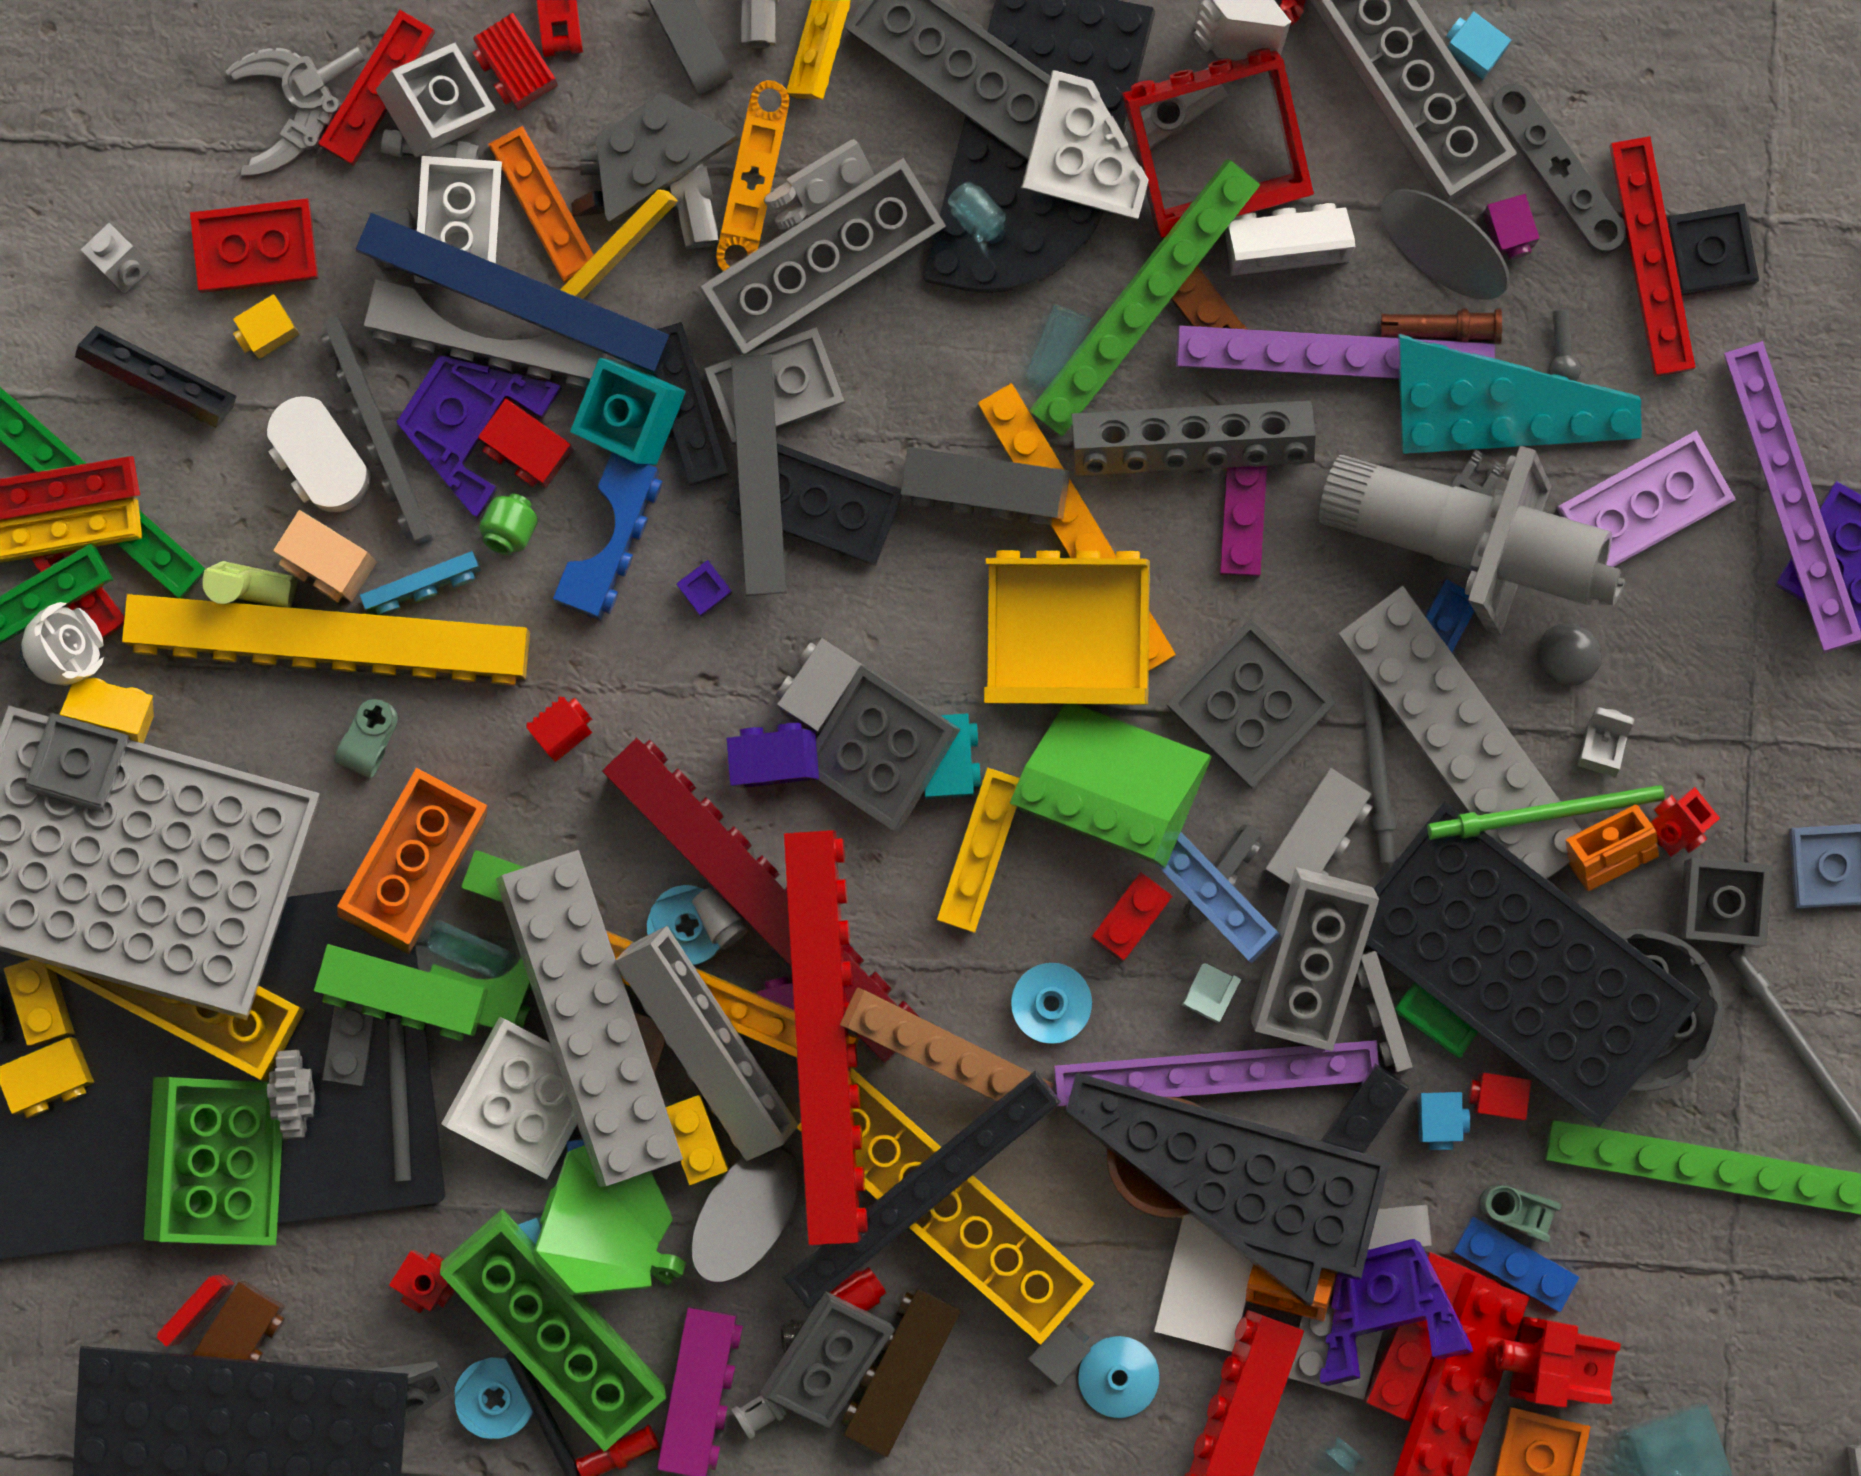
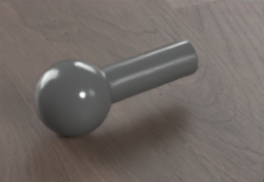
[1549,309,1581,381]

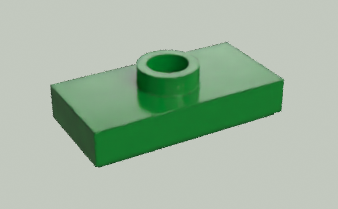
[1394,982,1478,1059]

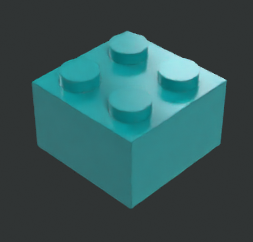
[570,358,686,465]

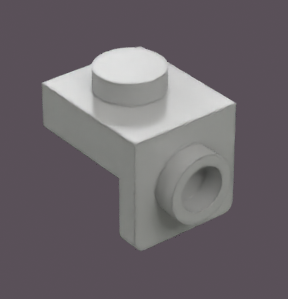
[81,223,152,293]
[1577,707,1634,778]

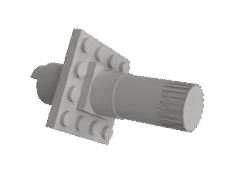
[1319,446,1625,635]

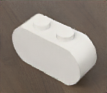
[267,396,371,512]

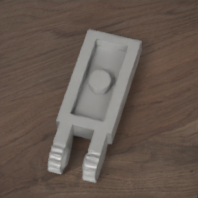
[764,139,874,230]

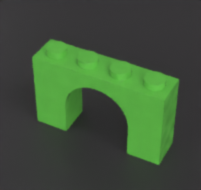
[430,850,533,1029]

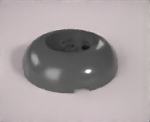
[1617,929,1723,1092]

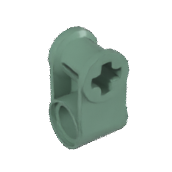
[334,699,398,779]
[1479,1185,1562,1243]

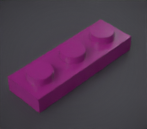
[1220,465,1267,577]

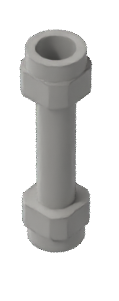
[381,129,479,160]

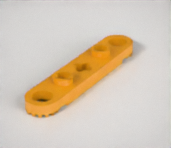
[716,80,790,271]

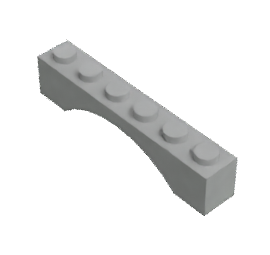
[364,279,607,390]

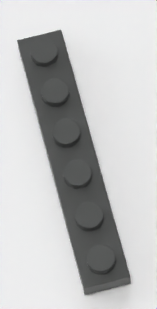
[321,316,434,546]

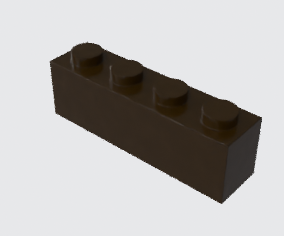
[841,1288,961,1458]

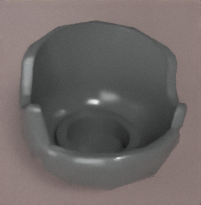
[1537,624,1602,685]

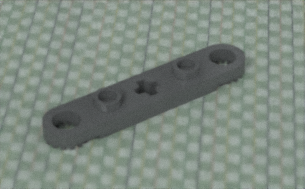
[1492,83,1626,253]

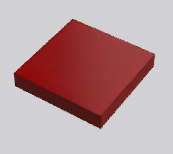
[156,1274,235,1347]

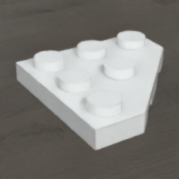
[1021,70,1149,220]

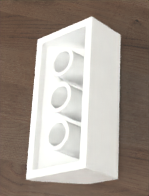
[1193,0,1291,60]

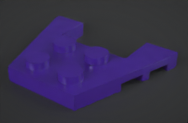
[397,355,562,519]
[1320,1239,1473,1386]

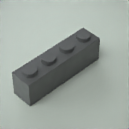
[901,447,1070,525]

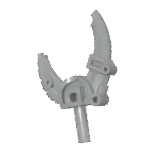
[226,47,365,176]

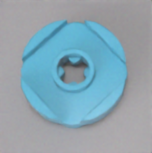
[647,885,721,966]
[454,1357,533,1439]

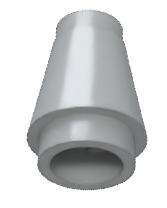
[692,888,748,949]

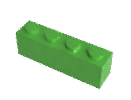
[314,944,488,1041]

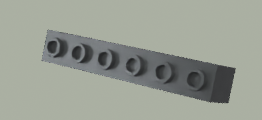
[1072,401,1316,476]

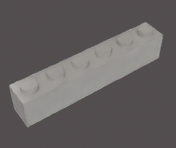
[614,926,798,1161]

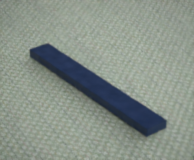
[356,213,669,373]

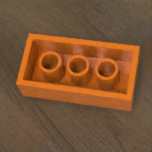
[337,768,488,954]

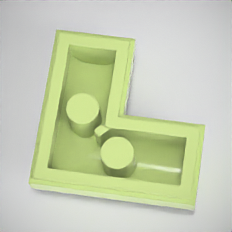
[203,561,298,608]

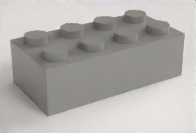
[1250,867,1379,1051]

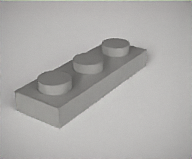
[1356,951,1413,1072]

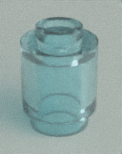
[948,182,1006,241]

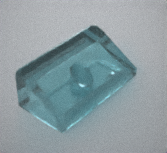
[428,920,512,978]

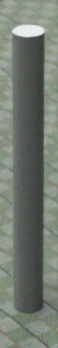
[387,1018,411,1181]

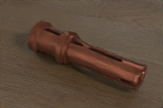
[1381,309,1502,344]

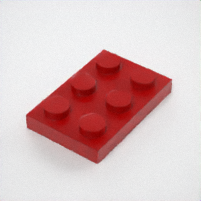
[190,198,319,293]

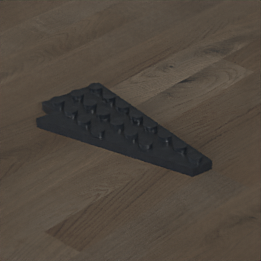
[1065,1073,1390,1306]

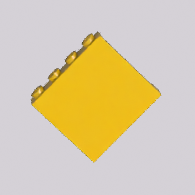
[984,550,1150,705]

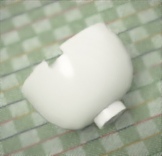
[21,602,104,686]

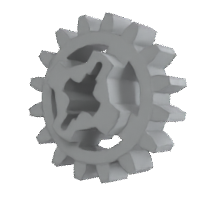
[267,1050,315,1139]

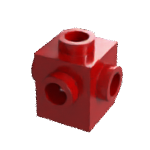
[1650,787,1720,857]
[389,1250,455,1313]

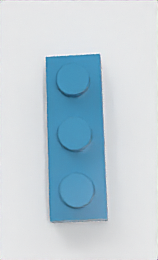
[360,551,482,616]

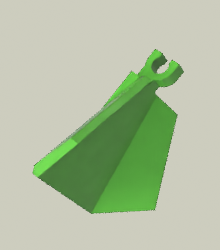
[533,1145,686,1296]

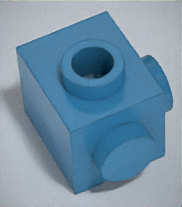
[1417,1092,1470,1150]

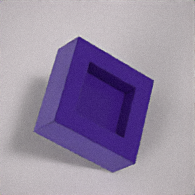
[676,560,732,617]

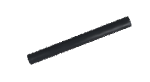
[504,1351,581,1476]

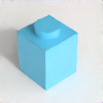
[1446,11,1511,80]

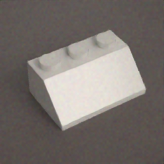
[414,156,502,284]
[1225,203,1356,276]

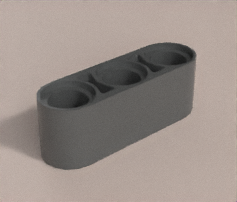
[648,0,733,96]

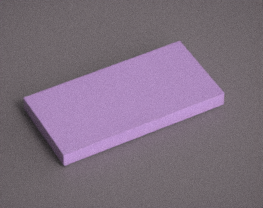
[1556,430,1736,567]

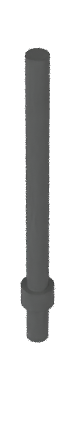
[1360,667,1397,863]
[1726,946,1861,1143]

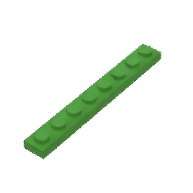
[1029,159,1260,437]
[1545,1120,1861,1215]

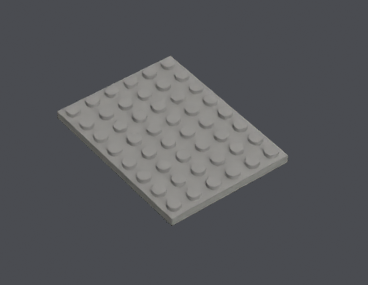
[0,706,320,1020]

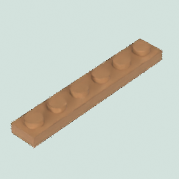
[840,988,1054,1101]

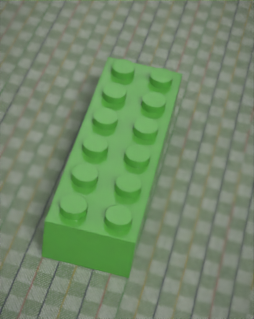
[440,1209,666,1452]

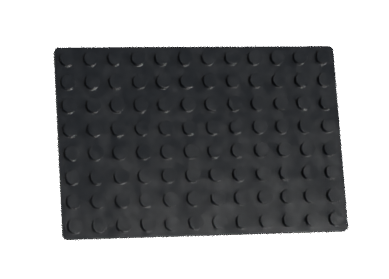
[0,889,446,1259]

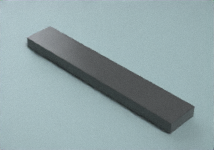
[731,354,787,596]

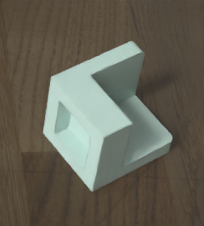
[1182,963,1241,1023]

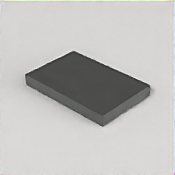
[760,1291,895,1429]

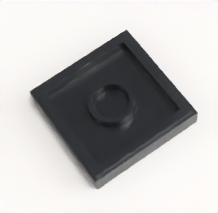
[1666,203,1759,296]

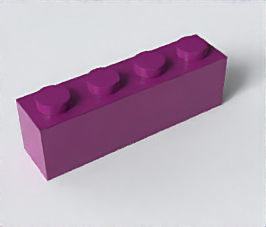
[657,1307,743,1476]

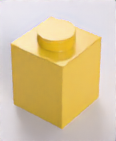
[233,294,300,359]

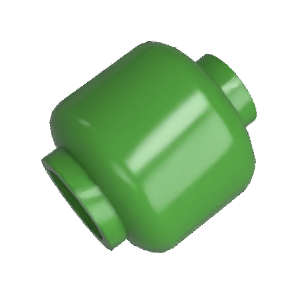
[479,493,538,555]

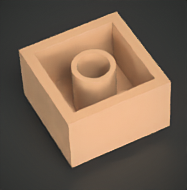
[273,510,377,603]

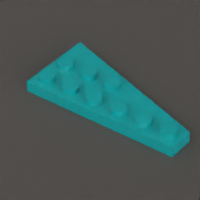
[1398,334,1642,454]

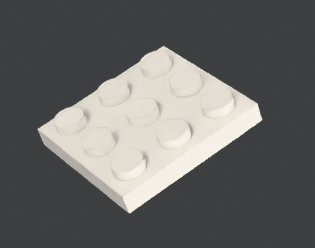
[441,1017,577,1179]

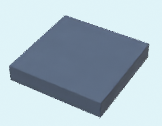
[1789,824,1861,909]

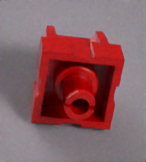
[1495,1316,1621,1408]

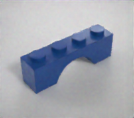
[553,452,663,621]

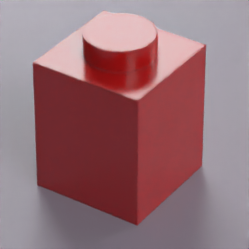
[1468,1073,1532,1120]

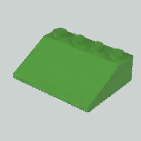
[1010,704,1212,868]
[144,1077,283,1245]

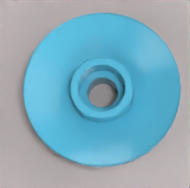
[1011,963,1092,1044]
[1078,1336,1159,1418]

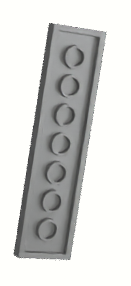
[1336,586,1582,879]

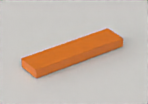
[488,125,594,283]

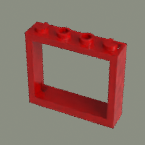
[1122,48,1314,238]

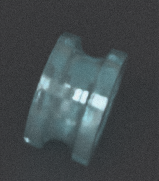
[1325,1436,1365,1475]

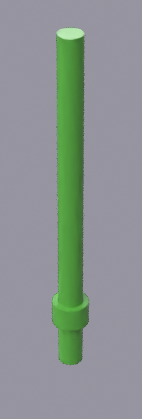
[1427,785,1665,840]

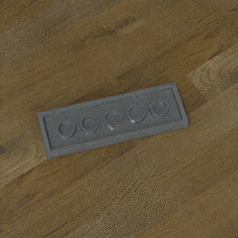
[844,0,1051,161]

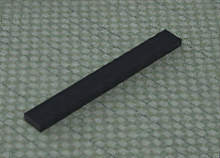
[783,1070,1061,1310]

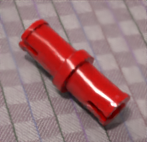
[575,1425,660,1476]

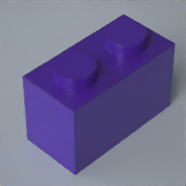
[726,723,819,788]

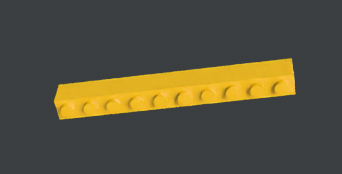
[122,594,530,685]

